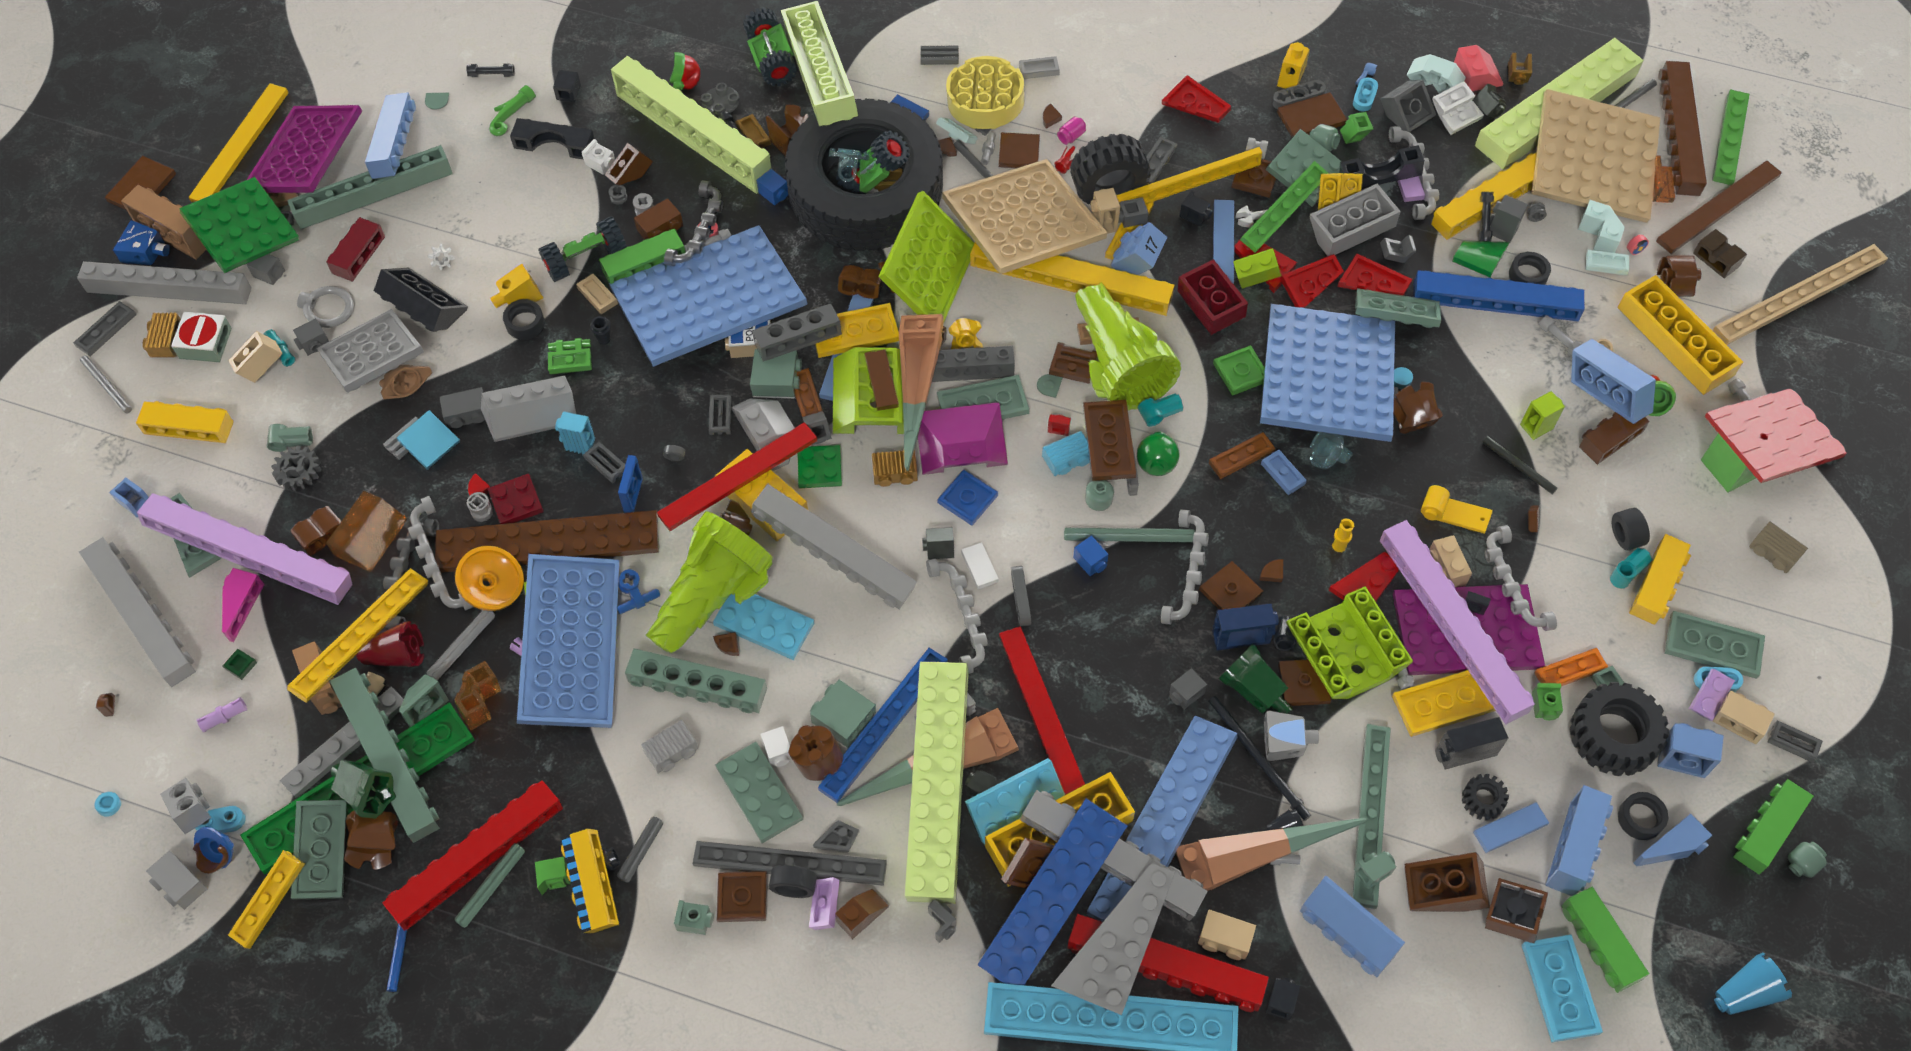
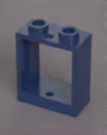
[1212,604,1279,650]

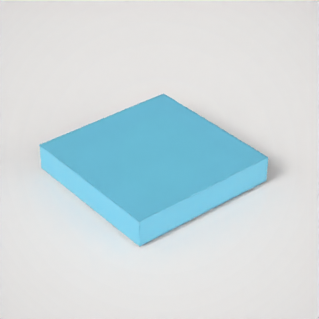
[397,410,460,470]

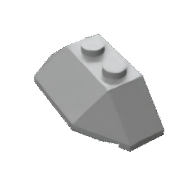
[731,398,794,471]

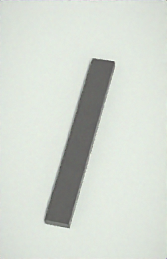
[692,841,887,886]

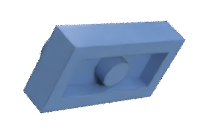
[1261,450,1306,495]

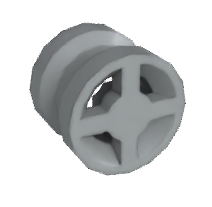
[633,193,654,216]

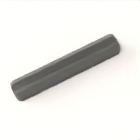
[617,816,663,883]

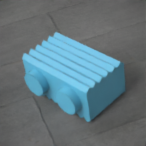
[555,412,595,455]
[1042,431,1090,476]

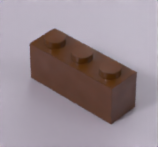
[1579,412,1650,465]

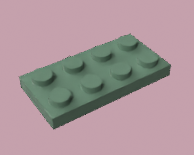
[1356,288,1441,328]
[937,375,1030,420]
[1664,611,1765,679]
[715,742,803,843]
[291,800,348,899]

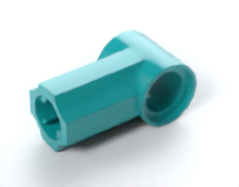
[1137,393,1184,427]
[1610,548,1653,589]

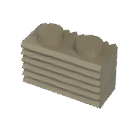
[1749,521,1808,573]

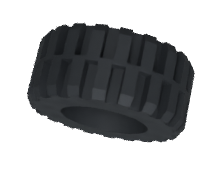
[1070,134,1151,205]
[1570,682,1669,776]

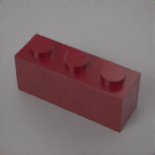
[326,217,385,282]

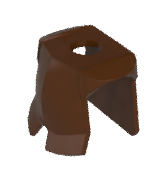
[766,105,809,157]
[1393,381,1443,434]
[344,811,399,870]

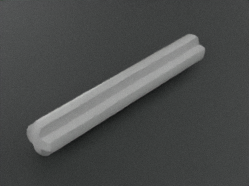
[427,610,495,680]

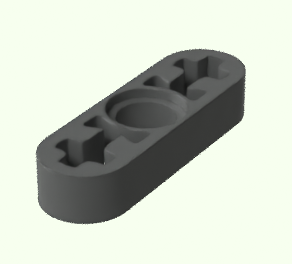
[1272,80,1326,109]
[1011,566,1031,626]

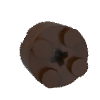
[1657,255,1702,297]
[788,725,843,781]

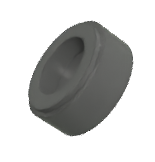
[663,445,685,461]

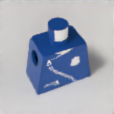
[113,220,170,265]

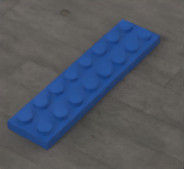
[978,798,1127,992]

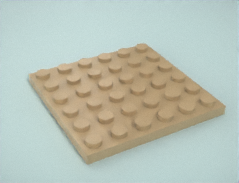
[1532,89,1660,223]
[942,159,1107,274]

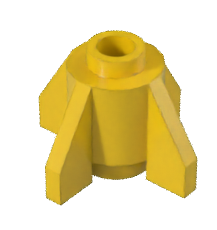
[948,318,983,349]

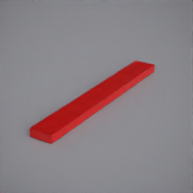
[657,422,817,531]
[999,626,1085,795]

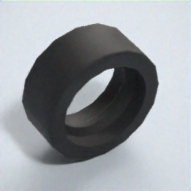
[1509,251,1551,285]
[503,299,545,340]
[1618,792,1669,840]
[769,865,817,898]

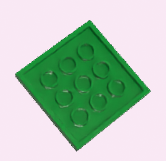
[179,177,299,273]

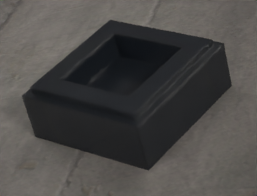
[1465,591,1491,615]

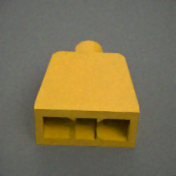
[1277,42,1310,89]
[490,264,544,309]

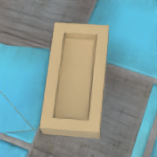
[576,274,618,314]

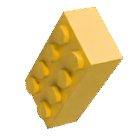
[715,449,808,541]

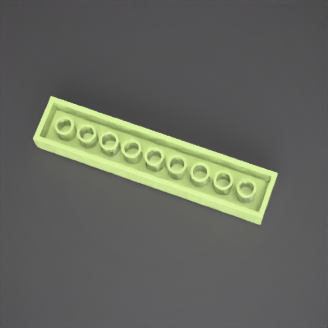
[781,1,858,126]
[1475,38,1644,170]
[611,56,772,194]
[905,662,969,904]

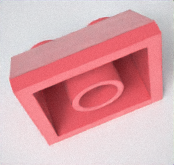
[1454,45,1503,91]

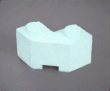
[1407,54,1466,94]
[1578,200,1625,253]

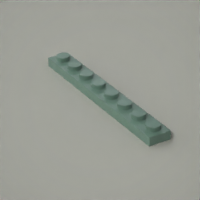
[1352,724,1391,909]

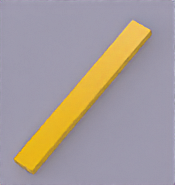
[189,83,289,202]
[1116,147,1262,204]
[287,568,428,703]

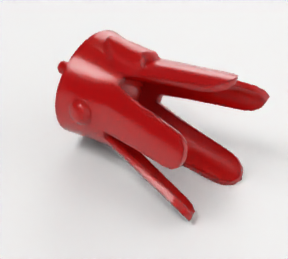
[1054,146,1075,174]

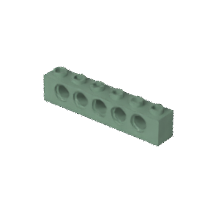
[625,648,767,713]

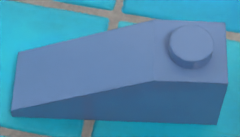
[1634,814,1712,866]

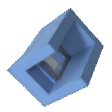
[109,477,149,518]

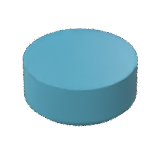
[1394,367,1413,389]
[94,792,121,817]

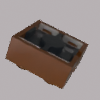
[1485,878,1548,944]

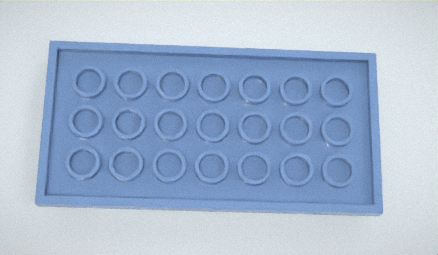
[517,554,619,728]

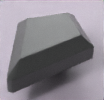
[813,820,860,852]

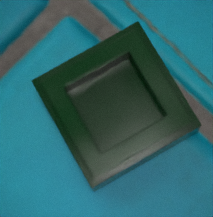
[222,649,257,680]

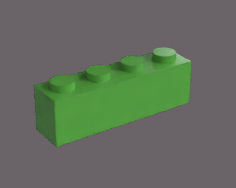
[599,229,685,284]
[1734,779,1813,874]
[1561,886,1650,993]

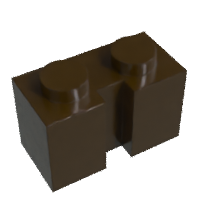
[1693,229,1747,279]

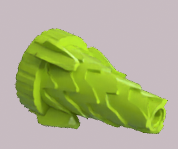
[1075,282,1181,410]
[645,511,773,653]

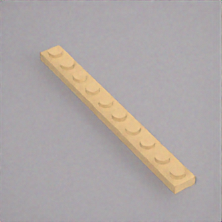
[1713,244,1888,345]

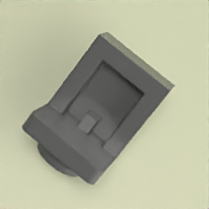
[1380,235,1416,263]
[928,899,956,943]

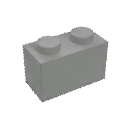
[146,850,207,910]

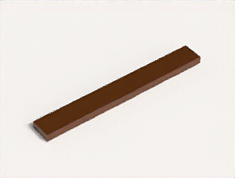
[1656,160,1782,254]

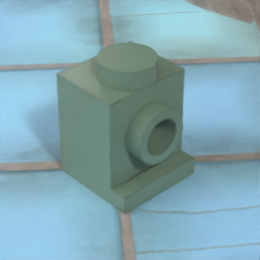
[1354,851,1397,889]
[674,900,713,935]

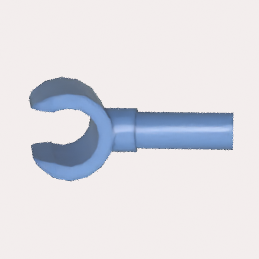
[1355,63,1377,85]

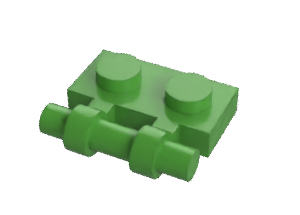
[548,338,592,374]

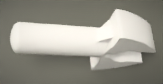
[1236,206,1267,228]

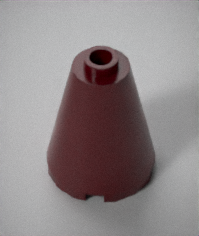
[356,621,424,667]

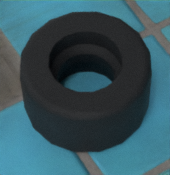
[1611,507,1650,550]

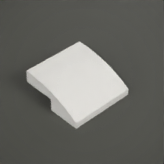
[1432,81,1484,135]

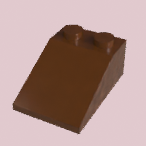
[1404,852,1490,912]

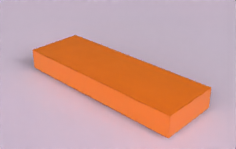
[1534,648,1608,686]

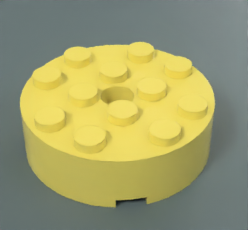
[946,56,1024,129]

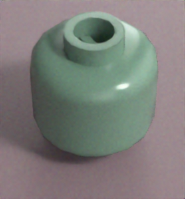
[1309,124,1340,152]
[1085,480,1114,511]
[1788,842,1827,878]

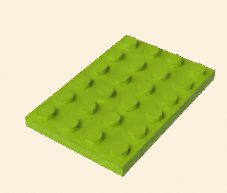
[879,191,974,321]

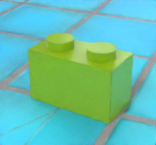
[1233,248,1281,289]
[1520,391,1565,440]

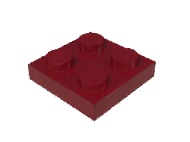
[487,473,544,524]

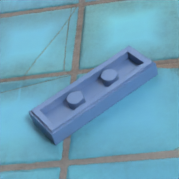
[1473,802,1549,853]

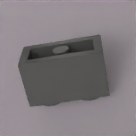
[1490,195,1528,243]
[440,387,485,429]

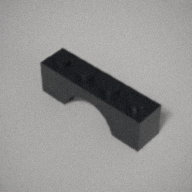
[510,118,594,160]
[1339,145,1425,189]

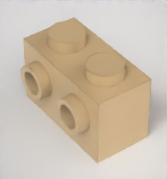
[1090,188,1120,234]
[229,331,283,383]
[1429,535,1472,587]
[1713,691,1775,744]
[1198,910,1256,960]

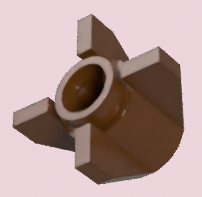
[719,499,753,536]

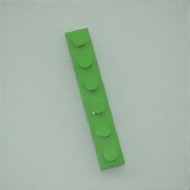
[1712,89,1750,185]
[1240,161,1329,253]

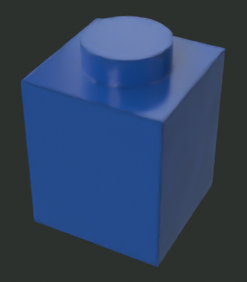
[756,169,788,205]
[1073,535,1108,576]

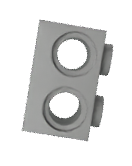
[160,778,211,834]

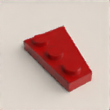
[1162,75,1231,123]
[1234,237,1297,293]
[1280,254,1344,308]
[1338,254,1412,296]
[1328,552,1400,602]

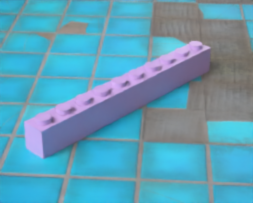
[137,493,352,605]
[1380,520,1535,725]

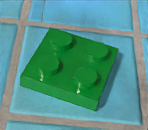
[797,445,842,489]

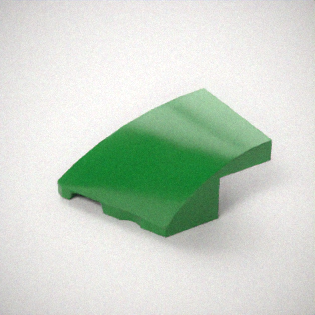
[1452,240,1510,278]

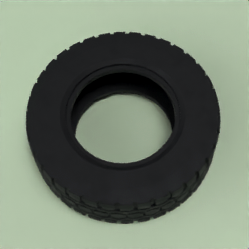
[785,98,943,251]

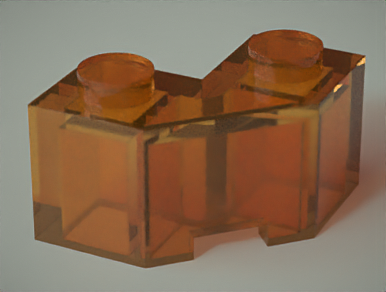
[454,661,501,730]

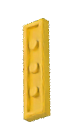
[228,850,305,949]

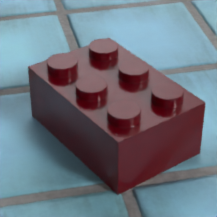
[1177,259,1248,335]

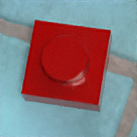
[1047,414,1071,436]

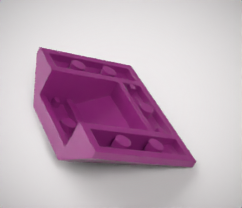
[917,402,1008,475]

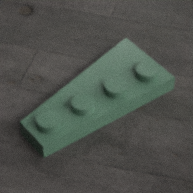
[170,493,221,578]

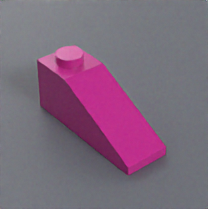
[222,568,264,643]

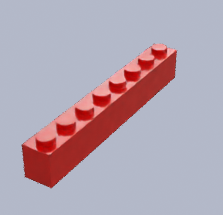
[382,780,563,931]
[1068,914,1269,1012]

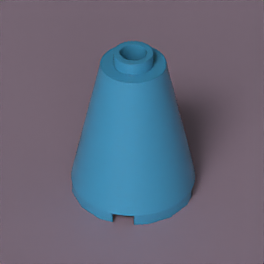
[1714,952,1792,1015]

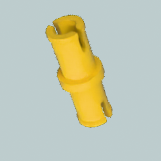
[1332,519,1354,552]

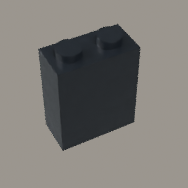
[1436,717,1509,770]

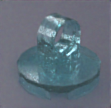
[829,148,870,182]
[1309,432,1353,470]

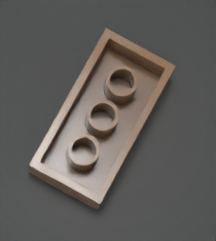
[121,185,206,260]

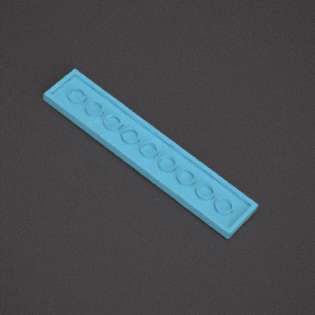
[984,982,1238,1051]

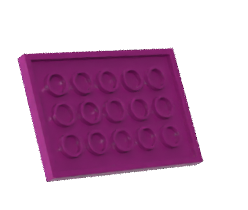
[247,105,362,193]
[1393,584,1545,676]

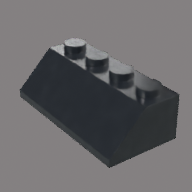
[373,267,468,332]

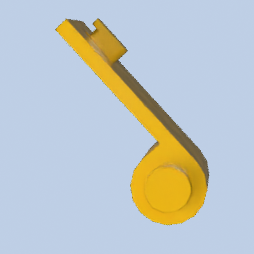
[1421,485,1493,534]

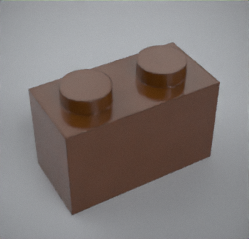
[634,198,683,239]

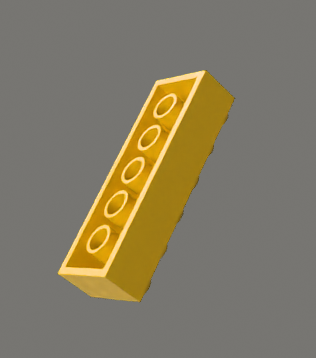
[1617,275,1743,395]
[985,772,1135,887]

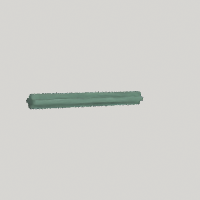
[1064,527,1195,542]

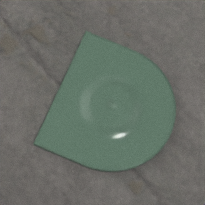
[425,92,449,110]
[1037,374,1063,398]

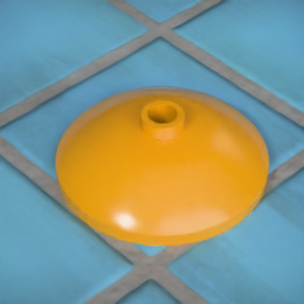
[455,546,524,611]

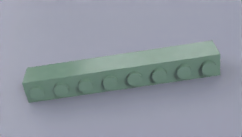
[287,145,453,230]
[330,668,440,843]

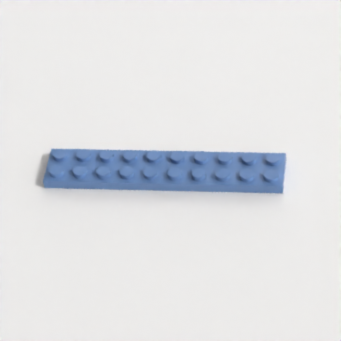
[1087,716,1237,922]

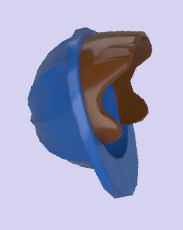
[193,827,234,874]

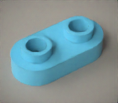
[1353,78,1378,112]
[1694,667,1743,693]
[195,806,245,833]

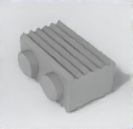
[641,720,698,773]

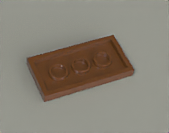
[1083,400,1136,481]

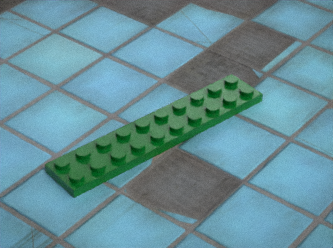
[240,703,475,875]

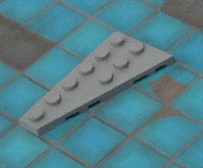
[1051,863,1175,1015]

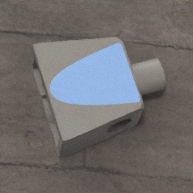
[1263,711,1319,761]

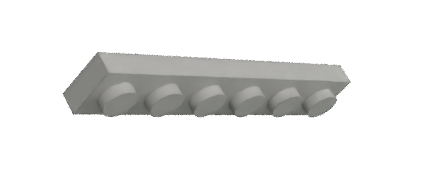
[280,687,404,799]

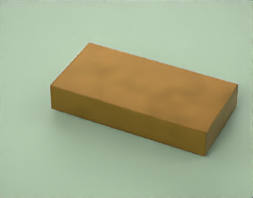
[735,114,771,149]

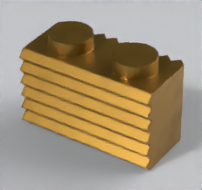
[142,312,181,357]
[872,450,918,487]

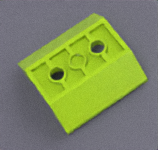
[833,347,904,434]
[1286,586,1413,699]

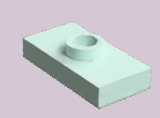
[936,117,977,144]
[1586,250,1629,276]

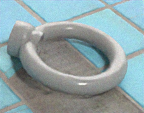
[297,286,354,328]

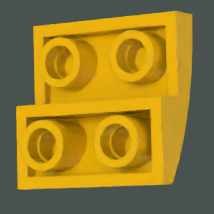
[1318,173,1363,210]

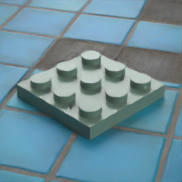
[1266,129,1342,206]

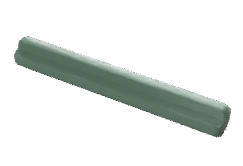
[455,843,525,927]

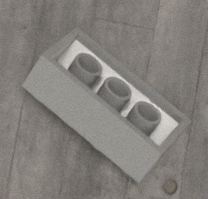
[1310,184,1400,256]
[481,376,576,442]

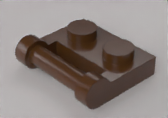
[1049,342,1098,384]

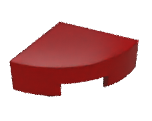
[468,473,490,495]

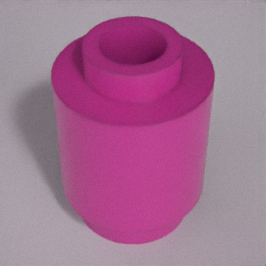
[1057,116,1086,145]

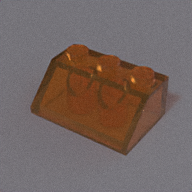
[326,491,407,572]

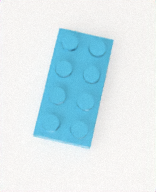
[713,594,815,660]
[965,758,1065,845]
[1522,934,1603,1043]

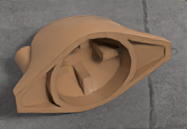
[379,364,432,399]

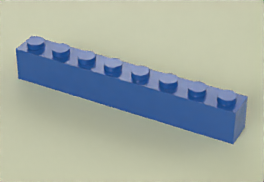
[1413,270,1585,322]

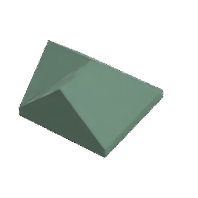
[399,674,449,727]

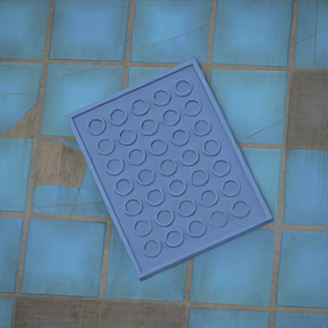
[609,225,807,366]
[1260,304,1395,442]

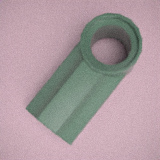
[266,424,313,452]

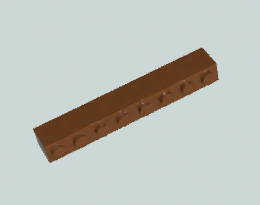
[1658,61,1707,196]

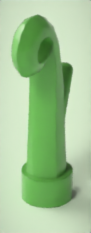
[489,85,536,136]

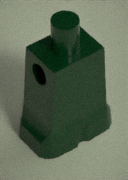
[1218,644,1293,714]
[331,760,396,819]

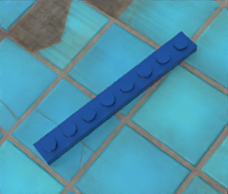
[818,647,948,803]

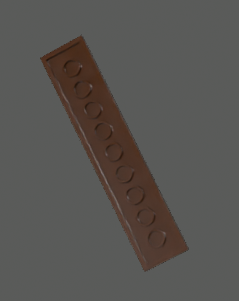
[435,510,659,573]

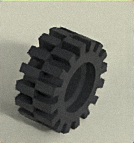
[1462,774,1509,821]

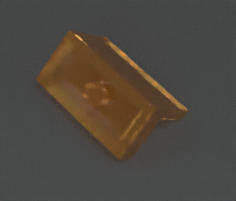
[1652,155,1675,203]

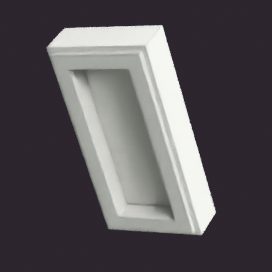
[961,542,999,590]

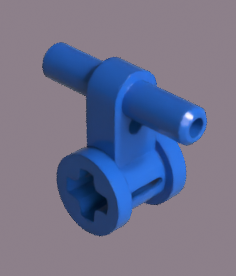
[617,569,660,614]

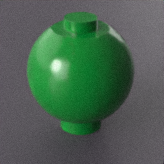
[1136,432,1180,476]

